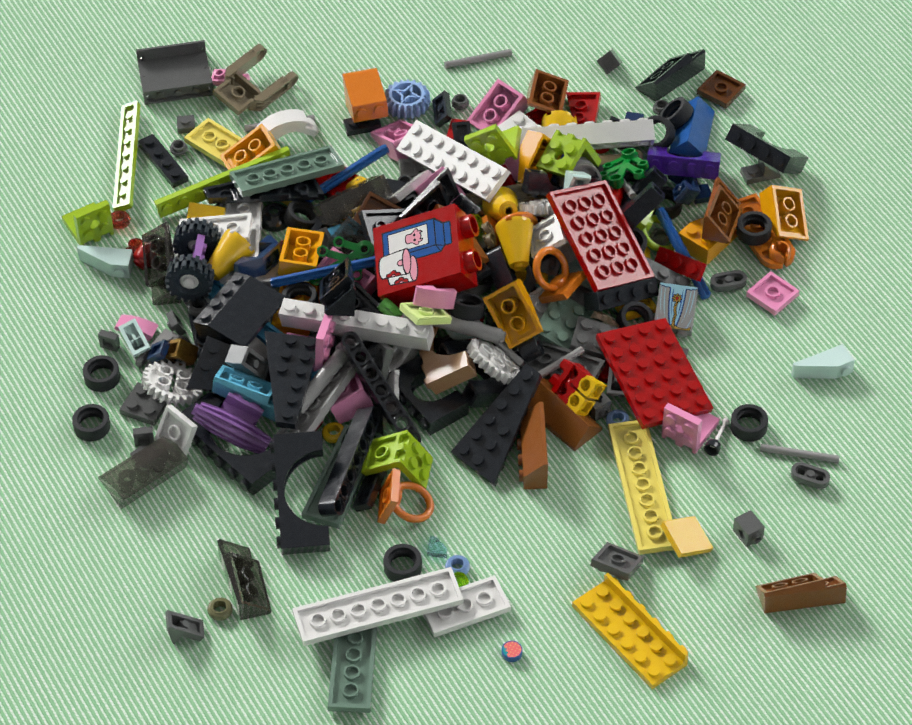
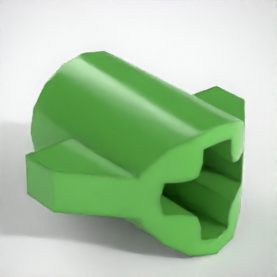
[377,298,403,317]

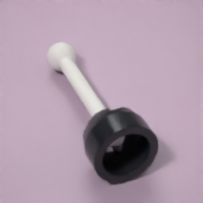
[704,418,730,456]

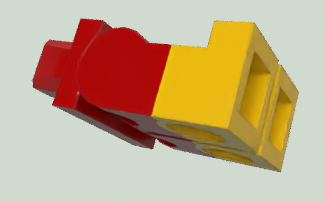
[549,359,607,416]

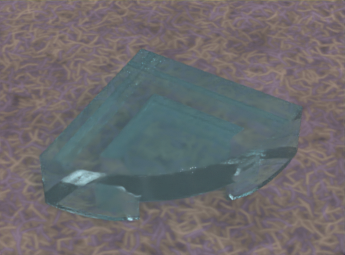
[427,536,447,559]

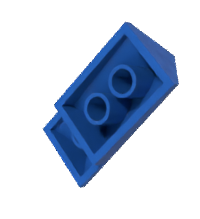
[669,96,715,157]

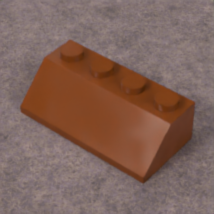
[517,402,548,489]

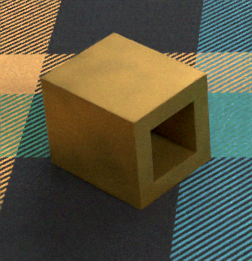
[165,339,199,366]

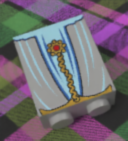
[654,282,698,338]

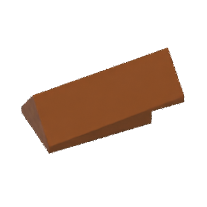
[702,177,742,244]
[528,378,603,451]
[755,572,847,613]

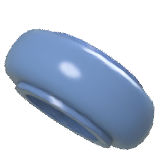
[606,409,630,425]
[445,555,470,578]

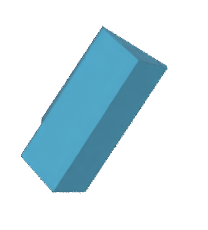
[212,365,275,422]

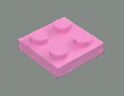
[746,271,800,316]

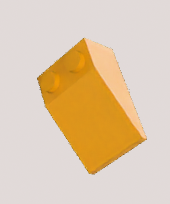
[220,123,281,170]
[517,130,562,196]
[759,185,809,241]
[679,217,737,265]
[482,278,543,349]

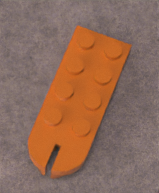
[736,193,795,269]

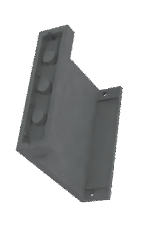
[136,40,213,105]

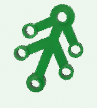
[600,148,649,189]
[309,236,374,286]

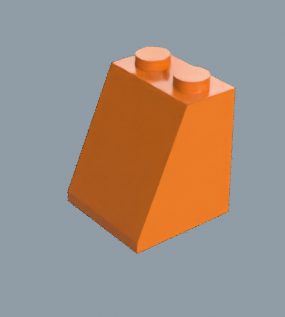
[342,68,389,123]

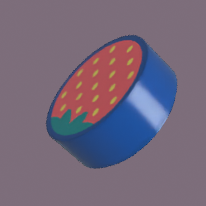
[502,641,522,662]

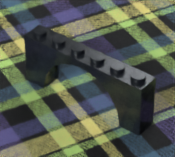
[181,392,276,495]
[270,431,330,555]

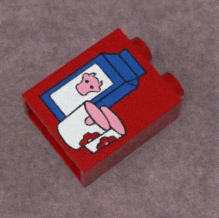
[373,203,482,308]

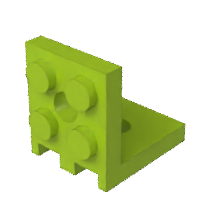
[464,124,522,165]
[536,129,602,178]
[61,200,114,246]
[361,430,433,489]

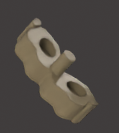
[481,221,497,249]
[590,311,619,328]

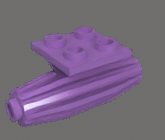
[191,392,272,454]

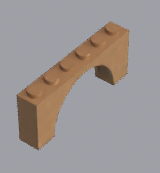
[419,292,477,395]

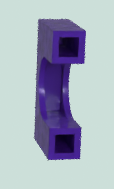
[645,146,721,180]

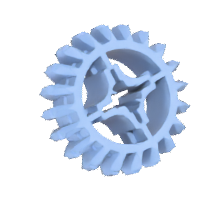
[384,79,431,120]

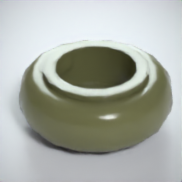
[207,597,233,621]

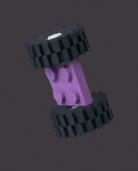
[165,217,221,303]

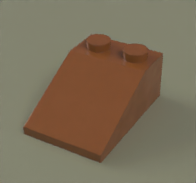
[527,69,569,113]

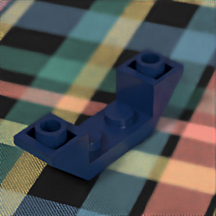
[667,175,701,205]
[234,235,281,278]

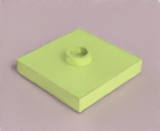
[399,302,452,325]

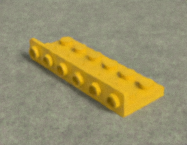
[572,573,688,689]

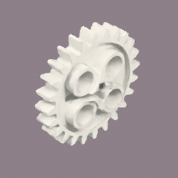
[518,199,554,218]
[466,338,520,384]
[141,360,203,407]

